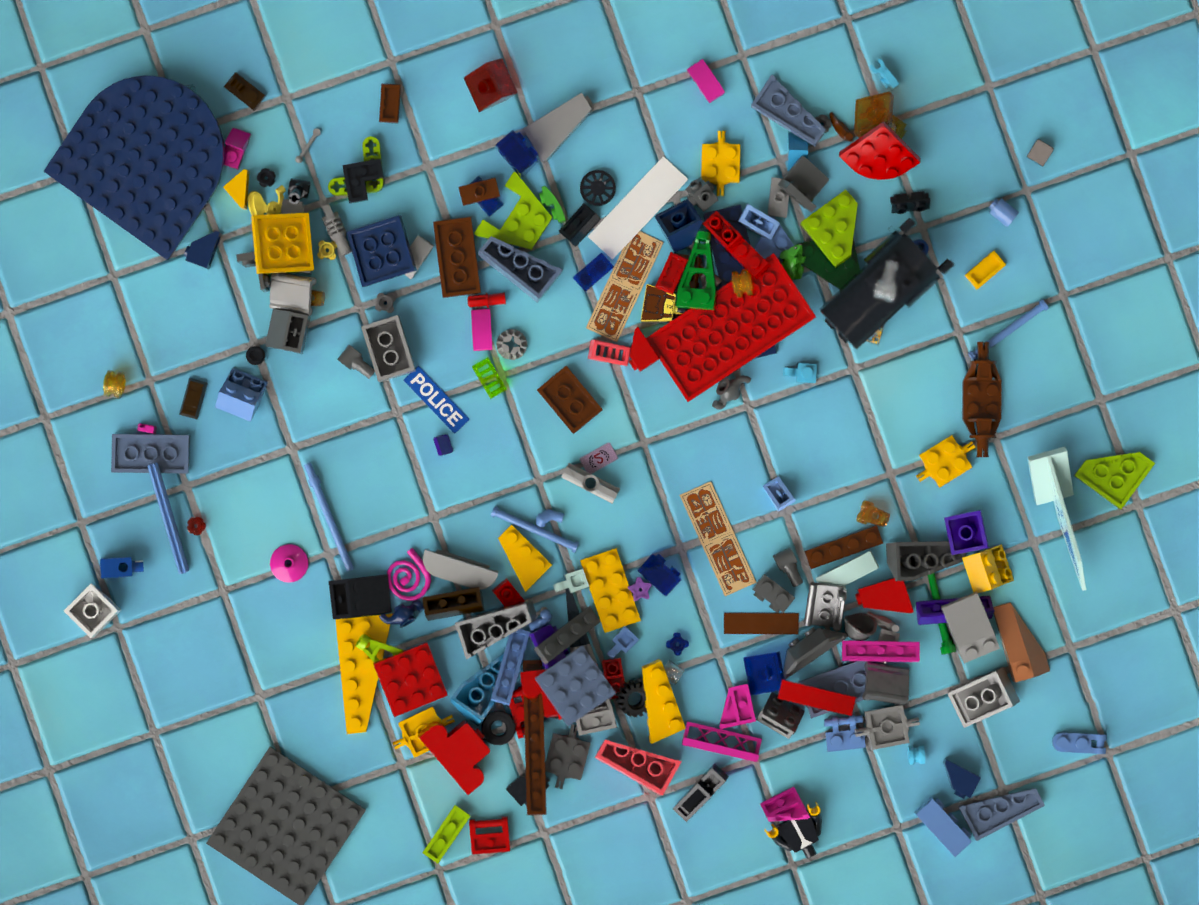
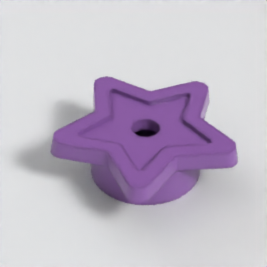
[628,577,652,601]

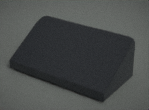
[558,203,601,247]

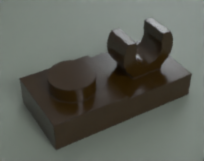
[224,72,266,111]

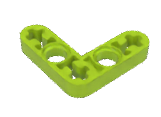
[328,136,384,196]

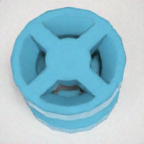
[908,745,925,765]

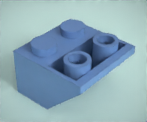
[215,368,268,422]

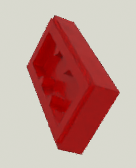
[655,252,688,295]

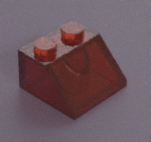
[463,58,518,112]

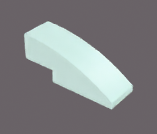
[816,551,880,586]

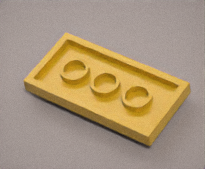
[580,548,641,633]

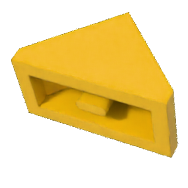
[223,169,250,210]

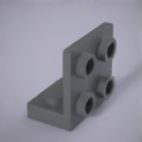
[778,156,829,212]
[236,252,271,292]

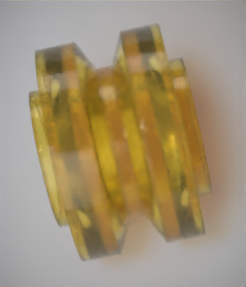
[731,268,754,298]
[103,370,126,399]

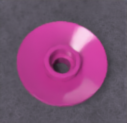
[270,544,308,583]

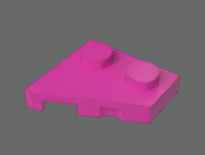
[719,683,756,729]
[760,787,810,822]

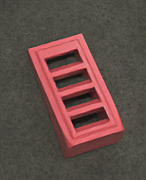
[588,340,631,366]

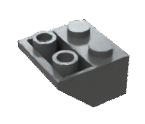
[265,309,311,354]

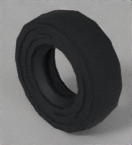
[481,711,516,745]

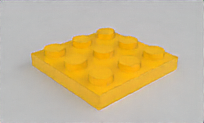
[251,213,314,274]

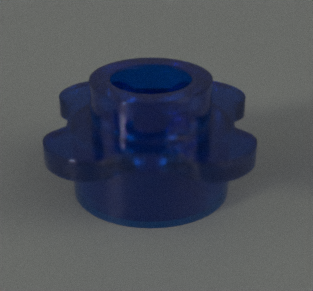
[666,633,689,656]

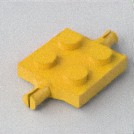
[701,131,741,197]
[916,435,975,488]
[392,706,455,758]

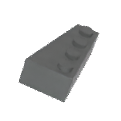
[455,600,538,660]

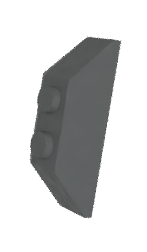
[782,627,848,680]

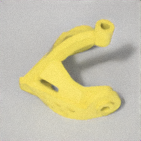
[247,185,286,216]

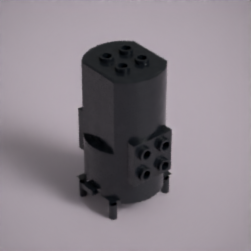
[820,218,955,349]

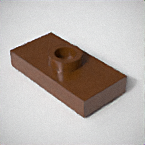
[379,83,401,124]
[458,178,500,206]

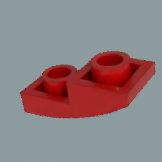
[492,578,525,607]
[602,658,625,700]

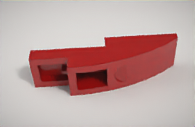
[703,211,770,279]

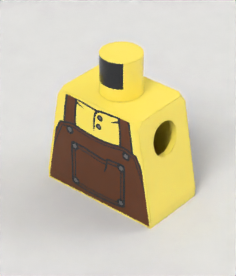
[640,284,685,322]

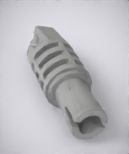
[322,204,352,257]

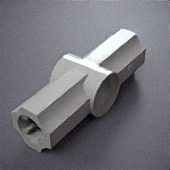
[561,463,620,504]

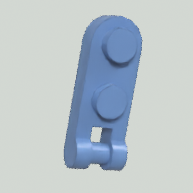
[1052,732,1107,754]

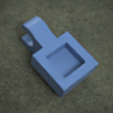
[606,626,639,659]

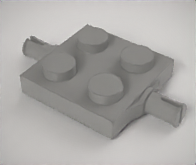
[855,705,920,750]

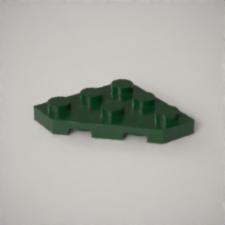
[796,237,860,290]

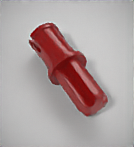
[467,292,506,308]

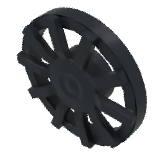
[580,170,616,206]

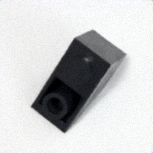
[506,775,550,806]

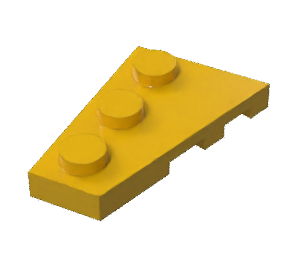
[498,525,552,592]

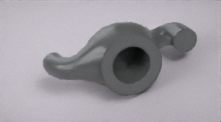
[712,375,751,410]

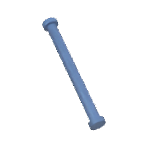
[968,299,1049,361]
[491,506,579,553]

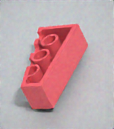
[594,740,682,796]

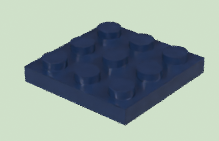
[347,215,417,287]

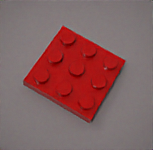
[373,642,448,717]

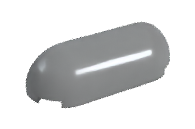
[423,549,498,590]

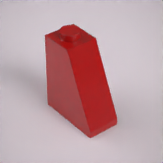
[855,577,914,613]

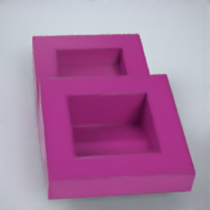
[687,59,725,103]
[471,309,493,351]

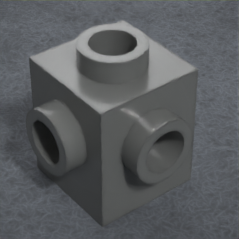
[685,178,718,212]

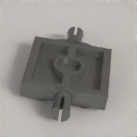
[545,724,591,789]

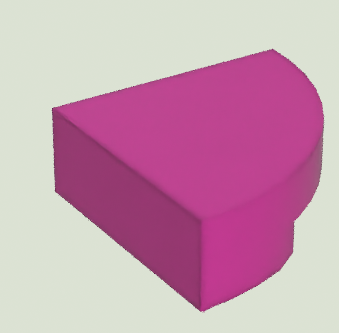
[137,423,157,434]

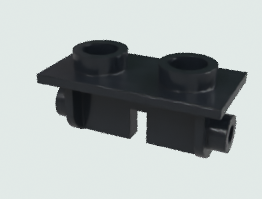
[890,191,930,214]

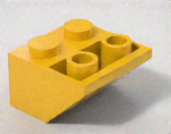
[962,544,1014,593]

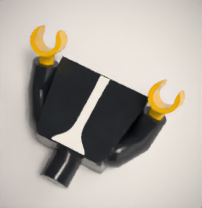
[764,802,822,859]

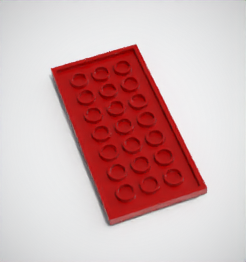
[646,253,816,402]

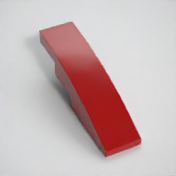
[777,679,856,716]

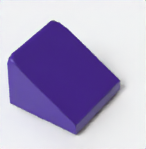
[433,434,453,456]

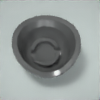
[844,613,877,641]

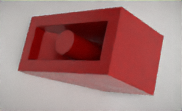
[628,327,659,372]

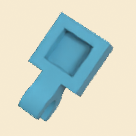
[869,59,899,91]
[783,363,817,384]

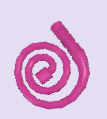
[387,548,432,601]

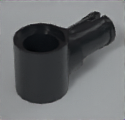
[288,178,310,204]

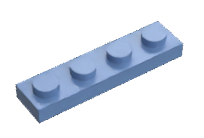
[491,629,530,705]

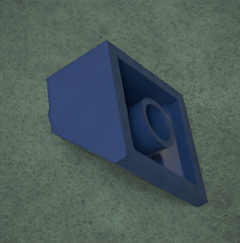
[655,199,703,253]

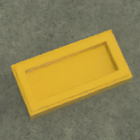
[964,251,1007,290]

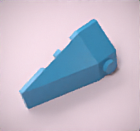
[450,653,523,726]

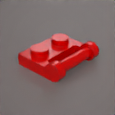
[469,816,510,855]

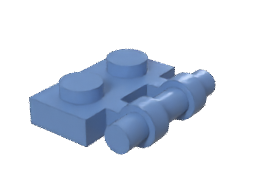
[824,714,866,752]

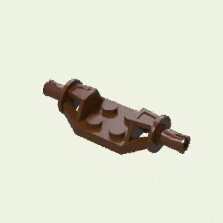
[962,342,1001,457]

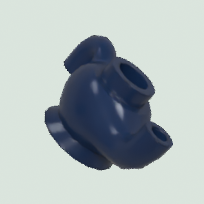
[379,600,424,628]

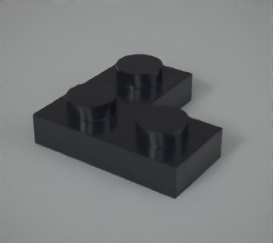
[342,159,384,204]

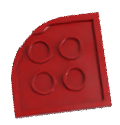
[839,122,921,180]

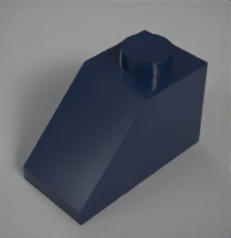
[184,231,222,270]
[943,759,981,799]

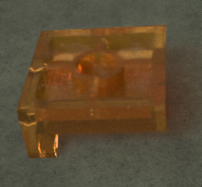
[854,91,897,138]

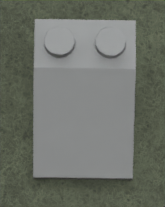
[941,592,1000,663]
[947,667,1020,728]

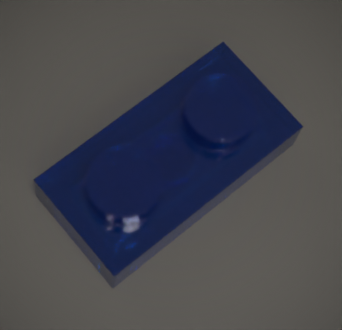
[573,253,614,292]

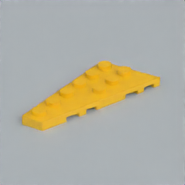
[335,613,393,734]

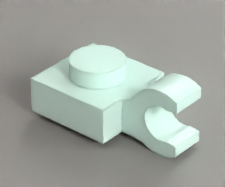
[553,569,589,593]

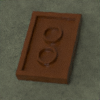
[537,366,603,434]

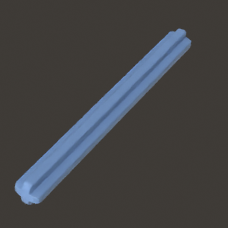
[148,463,189,574]

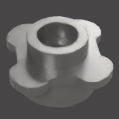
[375,293,396,313]

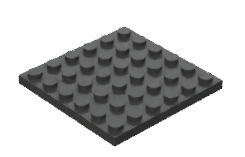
[206,746,366,905]

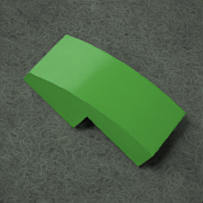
[539,186,566,224]

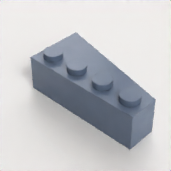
[478,236,563,303]

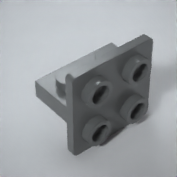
[756,692,805,739]

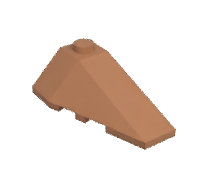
[993,602,1050,682]

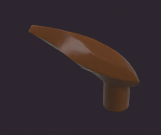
[829,112,853,142]

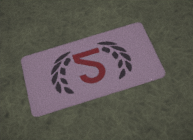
[580,443,618,474]

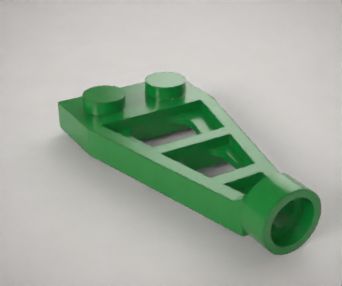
[676,231,717,310]

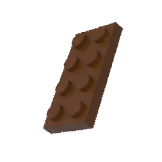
[433,217,481,298]

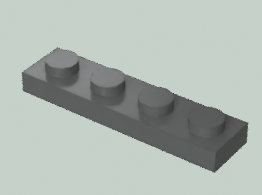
[534,606,601,664]

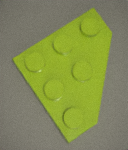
[800,189,858,268]
[1074,452,1155,510]

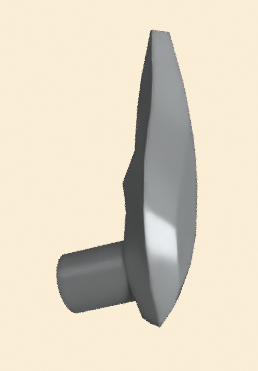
[867,611,900,632]

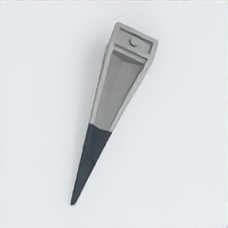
[566,588,617,736]

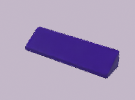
[916,595,994,625]

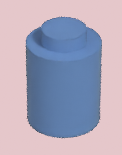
[989,198,1019,227]

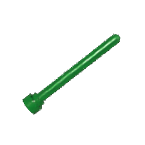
[927,573,957,655]

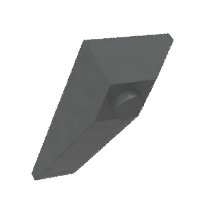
[886,541,966,581]

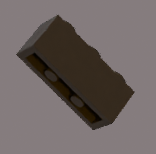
[422,587,485,621]

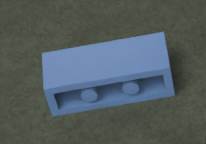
[914,797,972,857]

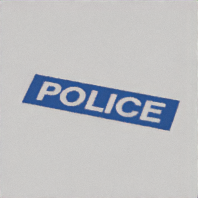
[404,366,470,434]

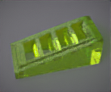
[472,357,507,399]

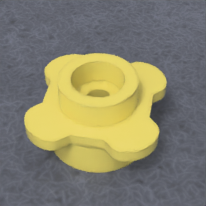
[317,240,337,260]

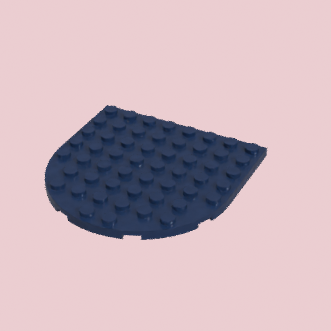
[43,76,225,260]

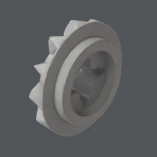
[497,329,527,360]

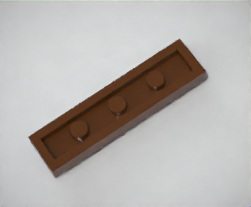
[804,525,883,569]

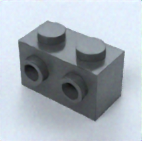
[752,574,795,613]

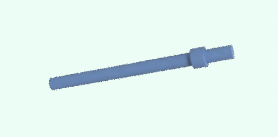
[304,462,354,571]

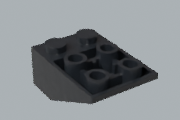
[328,574,392,619]

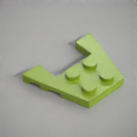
[474,172,552,250]

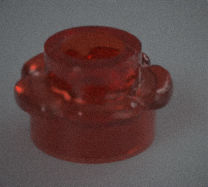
[187,517,206,535]

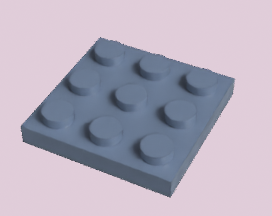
[535,646,616,727]

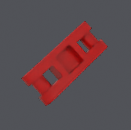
[509,686,525,739]

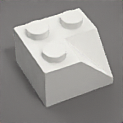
[64,583,121,638]

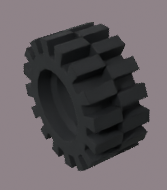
[616,680,647,717]

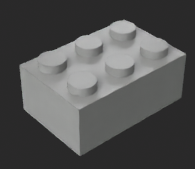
[361,315,416,383]

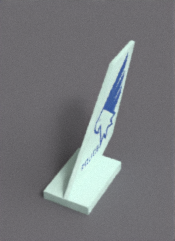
[1028,447,1086,591]

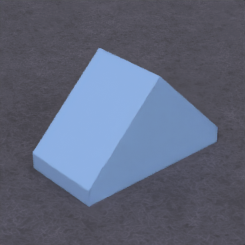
[738,204,780,240]
[762,476,795,511]

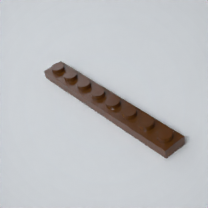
[523,660,546,816]

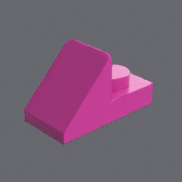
[223,128,251,170]

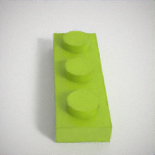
[422,805,471,864]

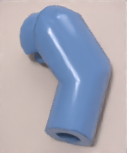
[536,509,564,527]
[528,609,552,632]

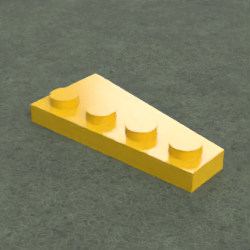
[642,659,686,744]

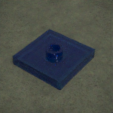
[743,651,785,695]

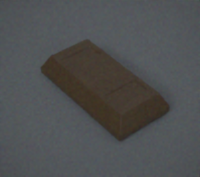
[179,378,208,420]

